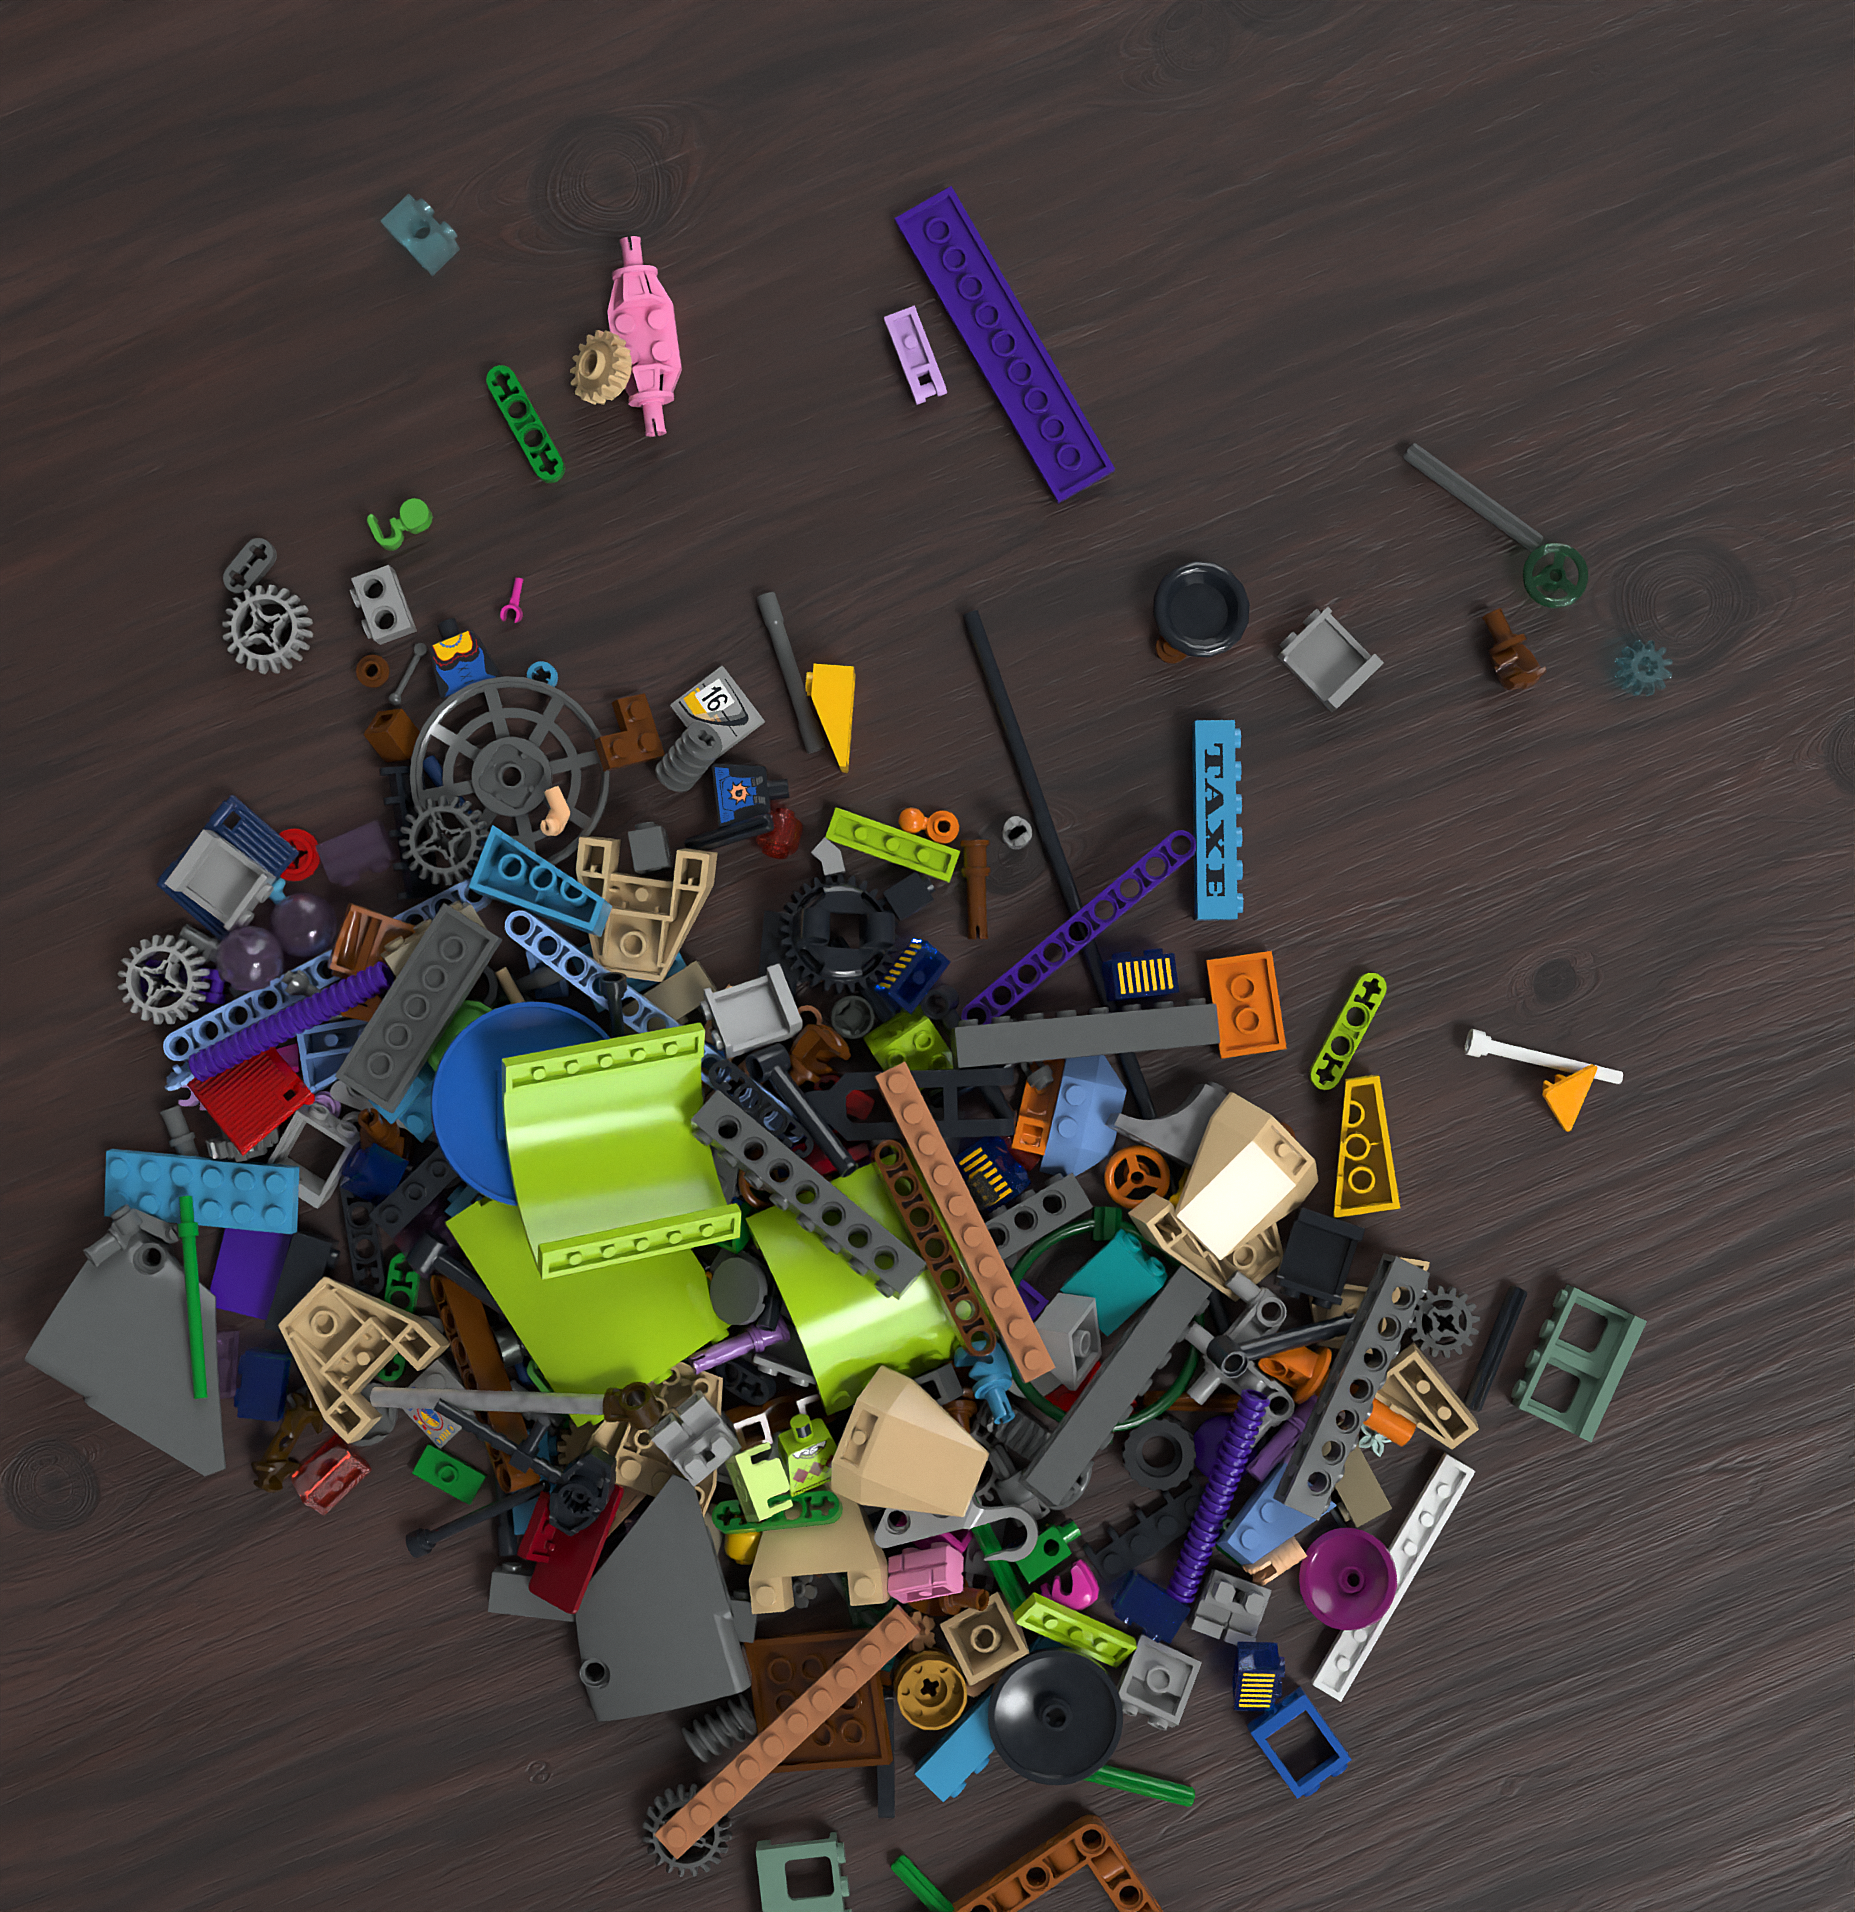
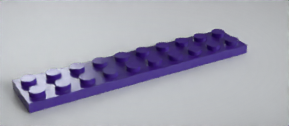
[894,186,1115,504]

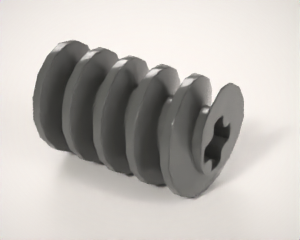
[655,721,722,792]
[681,1693,757,1762]

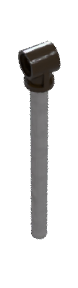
[370,1382,661,1430]

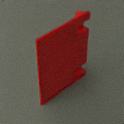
[187,1047,315,1155]

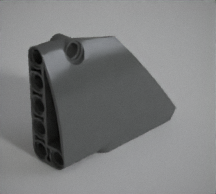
[25,1230,226,1476]
[575,1474,752,1722]

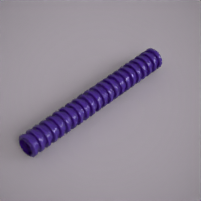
[188,961,394,1082]
[1166,1389,1270,1603]

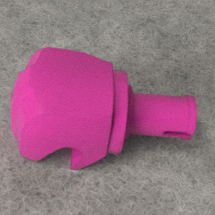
[1026,1559,1099,1630]

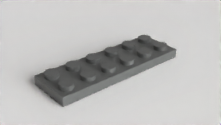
[334,903,502,1113]

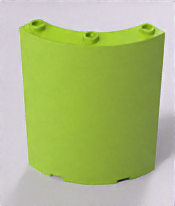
[445,1196,732,1428]

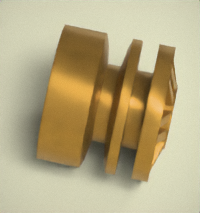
[893,1646,967,1730]

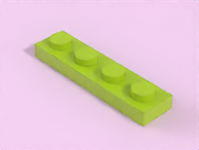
[825,807,960,883]
[1013,1592,1137,1668]

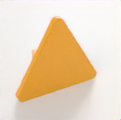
[1542,1064,1597,1132]

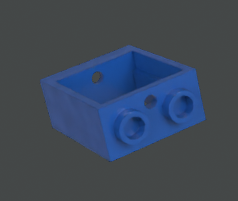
[1247,1686,1352,1799]

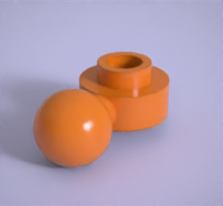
[899,807,959,845]

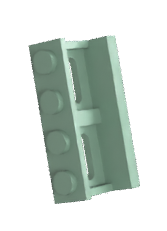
[1511,1284,1647,1442]
[756,1832,852,1912]

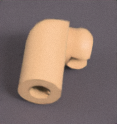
[540,786,570,836]

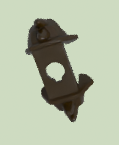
[251,1389,323,1493]

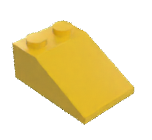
[806,664,856,773]

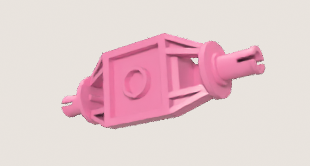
[607,236,682,437]

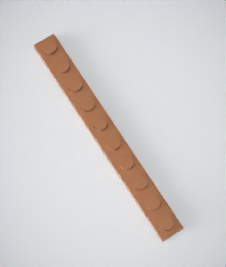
[873,1062,1056,1383]
[654,1604,921,1859]

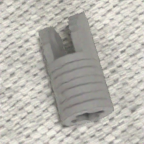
[1002,816,1032,849]

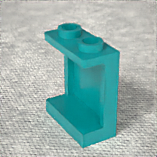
[1060,1229,1168,1337]

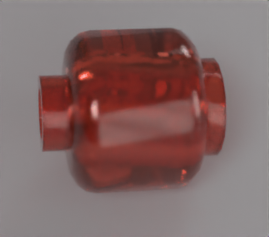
[756,808,803,859]

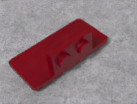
[517,1483,624,1614]

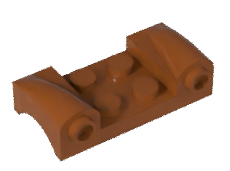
[327,903,416,981]

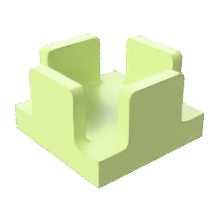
[725,1442,793,1522]

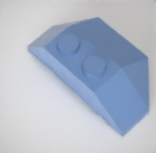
[1039,1055,1127,1177]

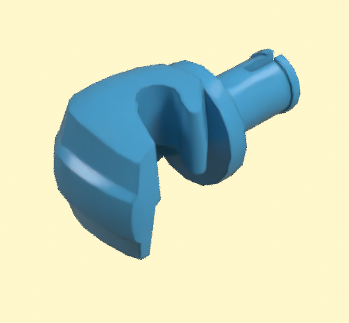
[954,1340,1015,1424]

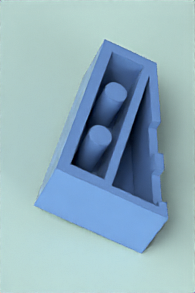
[296,1019,368,1094]
[1216,1463,1337,1565]

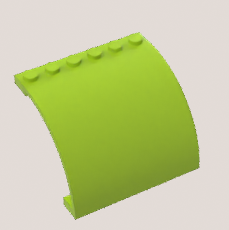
[502,1022,741,1280]
[745,1148,999,1416]

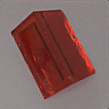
[291,1433,372,1516]

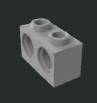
[350,565,417,645]

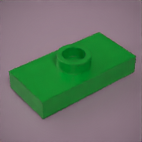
[412,1443,488,1505]

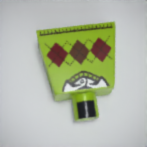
[777,1414,838,1497]

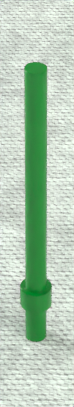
[177,1196,208,1399]

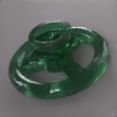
[1523,543,1589,608]

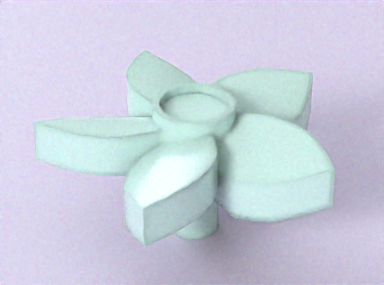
[1358,1424,1391,1457]

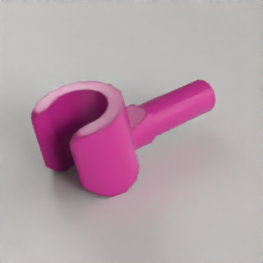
[500,578,523,623]

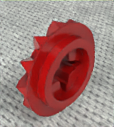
[279,829,322,881]

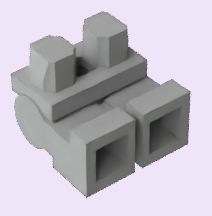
[648,1389,742,1487]
[1188,1569,1272,1651]

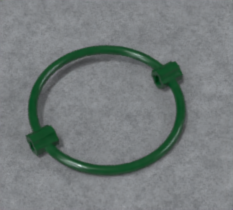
[998,1207,1205,1444]

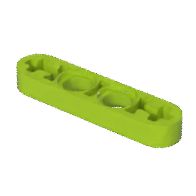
[1309,973,1387,1090]

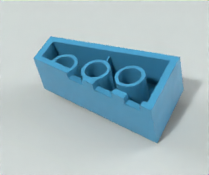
[469,825,613,937]

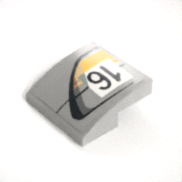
[670,665,765,761]

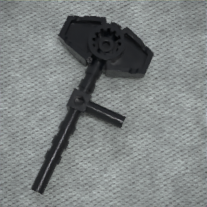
[433,1398,617,1537]

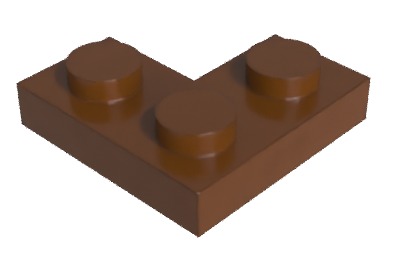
[594,693,665,772]

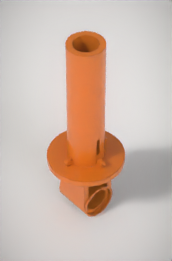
[1258,1332,1416,1447]

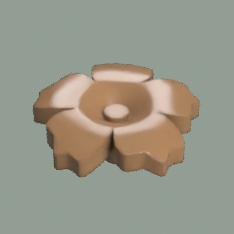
[909,1611,936,1653]

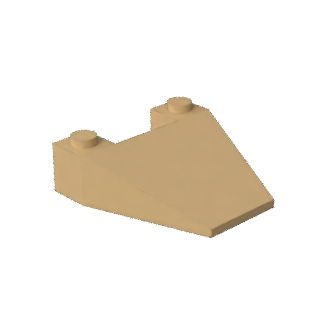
[576,836,717,982]
[1128,1193,1283,1302]
[278,1276,450,1444]
[749,1480,892,1614]

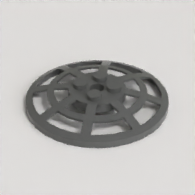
[410,676,610,869]

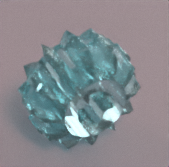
[1615,640,1673,696]

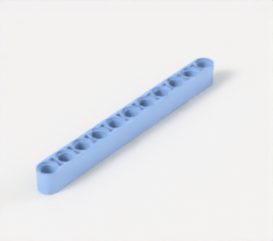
[163,878,492,1061]
[505,910,804,1143]

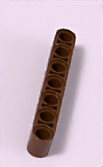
[870,1140,996,1357]
[430,1273,541,1493]

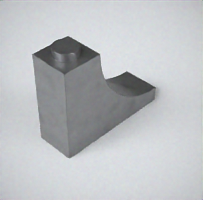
[1105,1081,1227,1170]

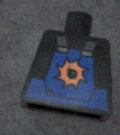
[711,764,790,828]

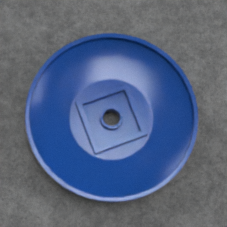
[430,1002,610,1207]

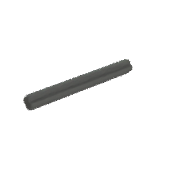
[1403,443,1543,551]

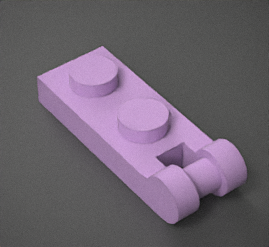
[884,306,947,405]

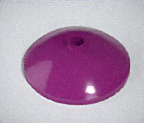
[1299,1528,1397,1631]

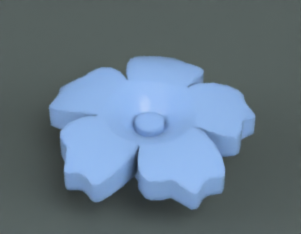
[164,1061,194,1091]

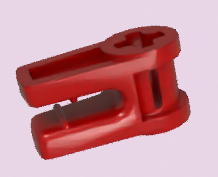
[814,1075,874,1120]

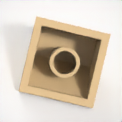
[940,1592,1029,1686]

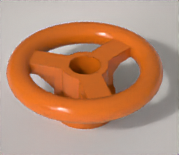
[1104,1145,1170,1209]

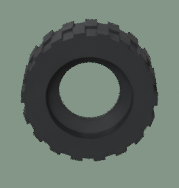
[1122,1414,1196,1491]

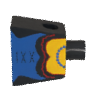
[430,618,503,701]

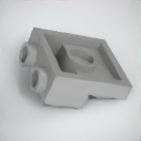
[1117,1634,1202,1730]

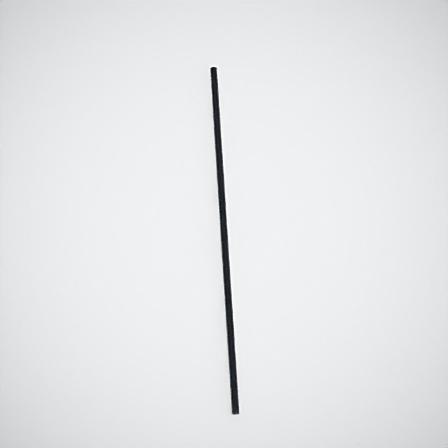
[963,610,1272,1452]

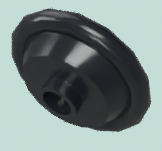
[1153,561,1250,658]

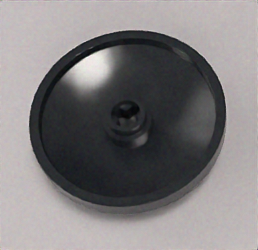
[988,1647,1123,1785]

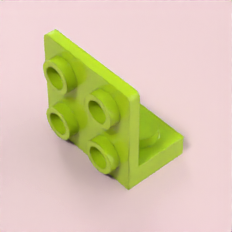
[863,1001,953,1091]

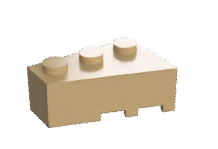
[1375,1342,1479,1449]

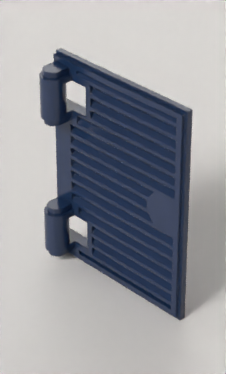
[156,794,300,943]

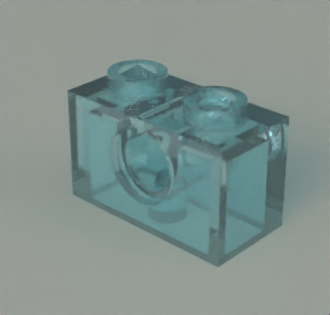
[381,194,460,276]

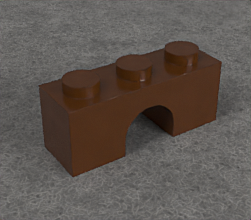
[724,1383,836,1452]

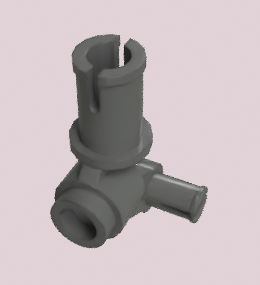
[83,1204,180,1267]

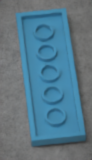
[104,1149,299,1234]

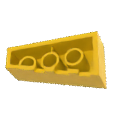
[1333,1074,1400,1218]

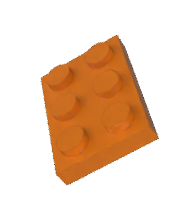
[1205,951,1287,1059]

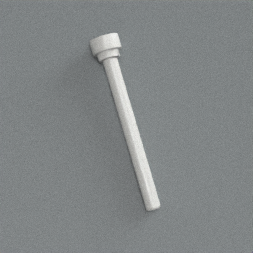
[1465,1029,1623,1084]

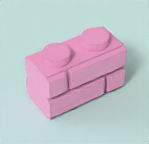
[888,1542,964,1603]

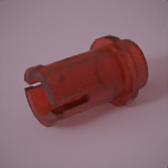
[999,1135,1042,1172]

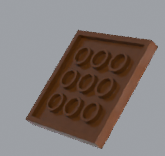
[744,1627,893,1773]

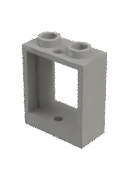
[268,1103,361,1209]

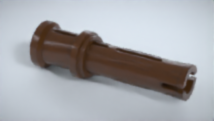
[960,840,991,940]

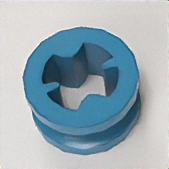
[527,661,558,687]

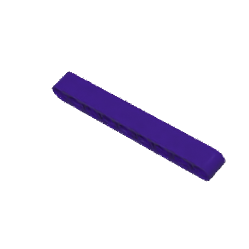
[961,830,1196,1025]

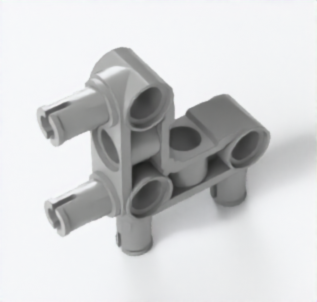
[1185,1270,1295,1448]

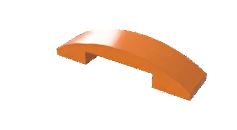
[1012,1059,1065,1156]

